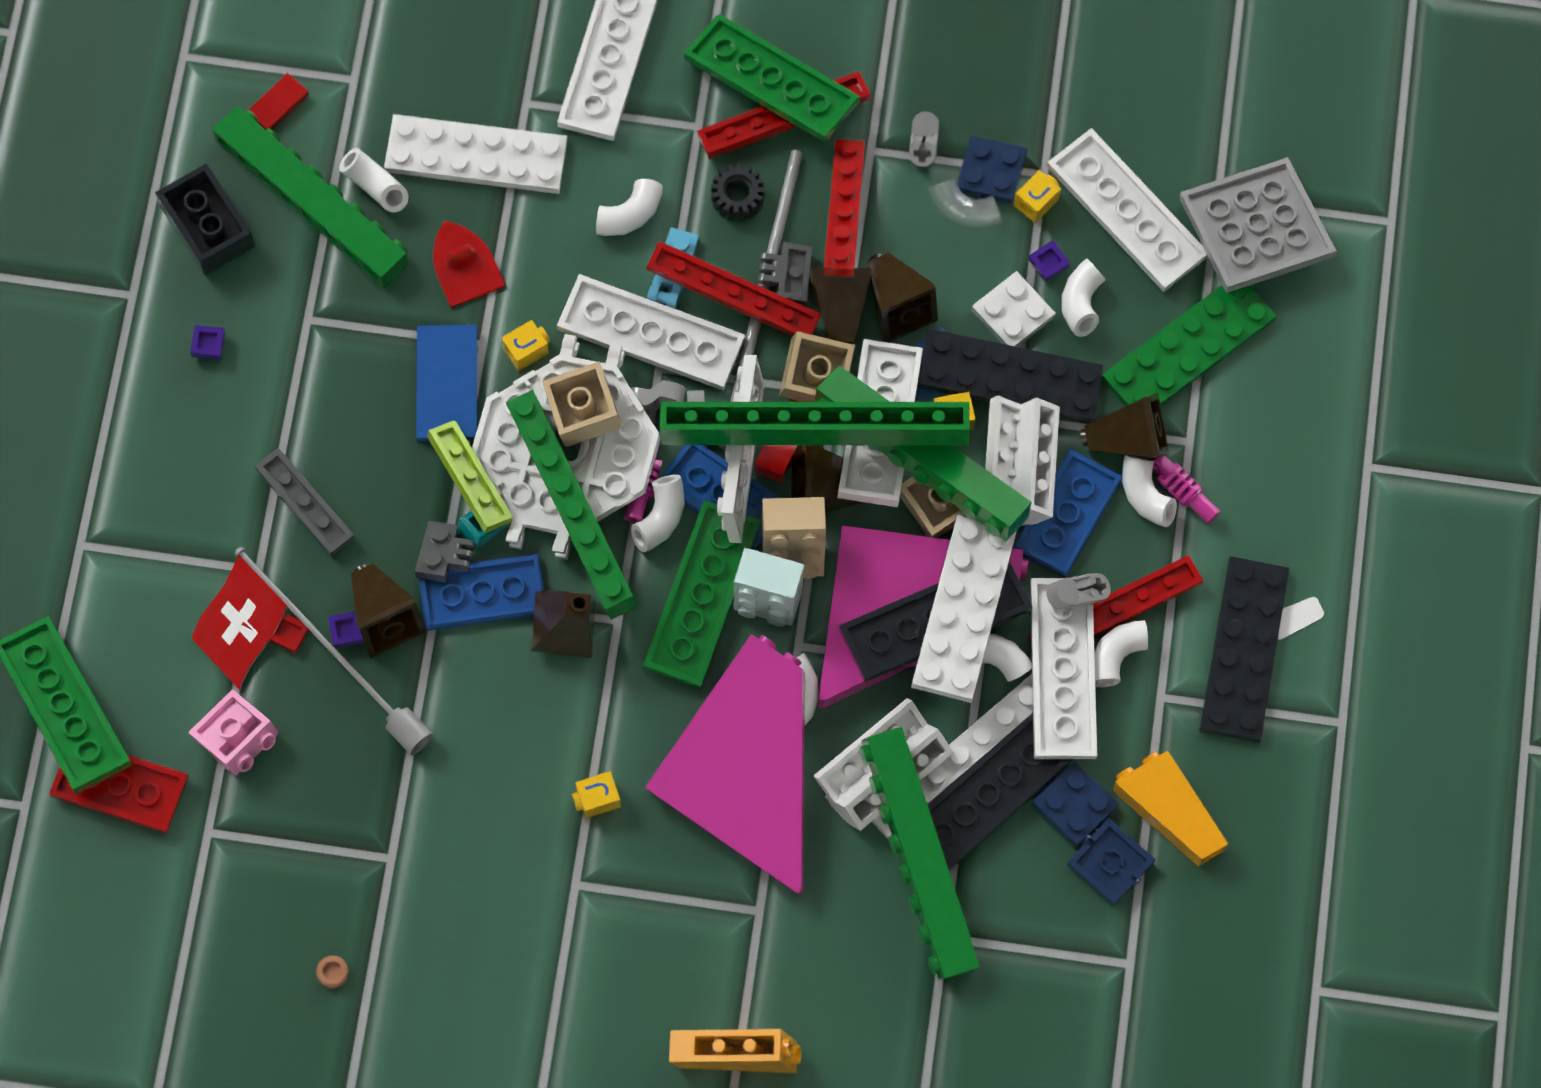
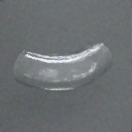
[928,178,1003,229]

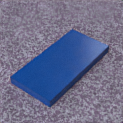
[416,325,477,441]
[660,445,781,551]
[1013,449,1122,578]
[419,553,544,631]

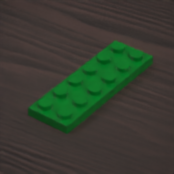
[684,13,860,143]
[1101,285,1276,406]
[642,499,761,689]
[0,616,132,794]

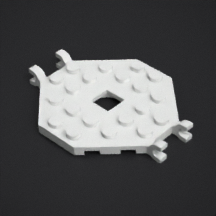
[472,334,661,560]

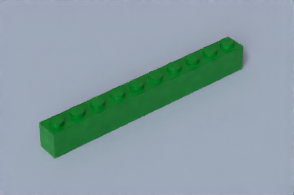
[660,402,970,446]

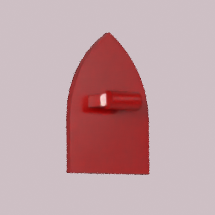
[433,221,506,308]

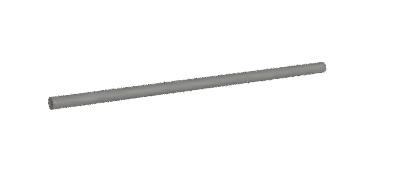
[719,150,803,450]

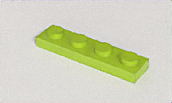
[427,420,513,533]

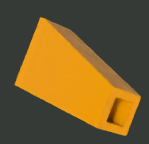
[1113,751,1228,867]
[669,1029,801,1073]

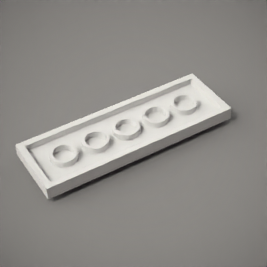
[557,0,658,141]
[384,114,568,194]
[1047,128,1208,292]
[557,274,745,391]
[837,339,923,507]
[717,355,765,543]
[911,515,1017,703]
[1030,578,1097,759]

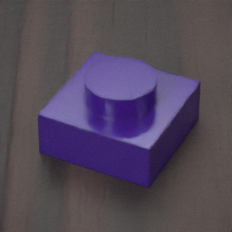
[1028,240,1070,282]
[190,325,226,360]
[328,611,364,648]

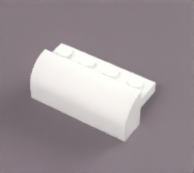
[985,396,1060,525]
[814,699,954,831]

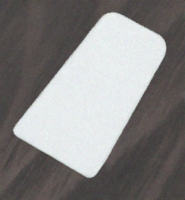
[1278,597,1324,640]

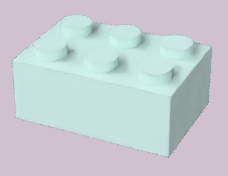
[733,548,804,627]

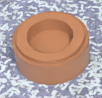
[316,956,349,989]

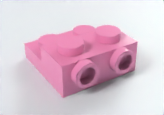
[188,689,279,776]

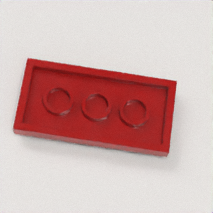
[49,755,189,834]

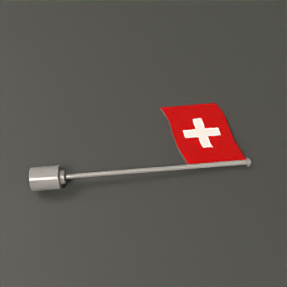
[191,547,433,755]

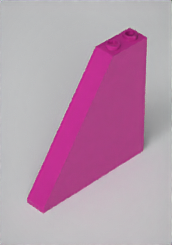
[818,526,1028,709]
[645,634,805,896]

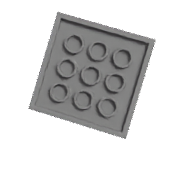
[1179,157,1336,293]

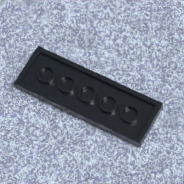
[917,328,1103,423]
[1199,556,1289,743]
[839,561,1032,683]
[928,712,1074,872]

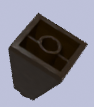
[867,253,938,343]
[809,268,872,344]
[1080,393,1169,458]
[791,445,864,512]
[351,563,426,658]
[531,591,596,658]

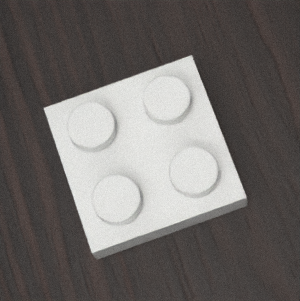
[971,271,1056,347]

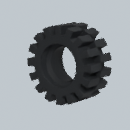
[711,164,764,222]

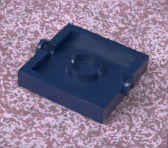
[956,135,1028,205]
[1031,762,1119,848]
[1067,818,1155,906]

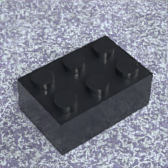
[155,163,255,276]

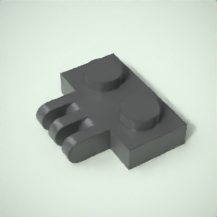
[758,242,812,306]
[415,521,476,582]

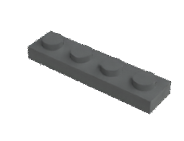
[255,448,355,557]

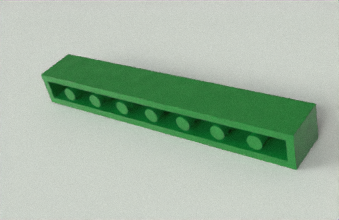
[212,106,408,288]
[815,365,1032,542]
[506,390,638,620]
[859,727,980,980]

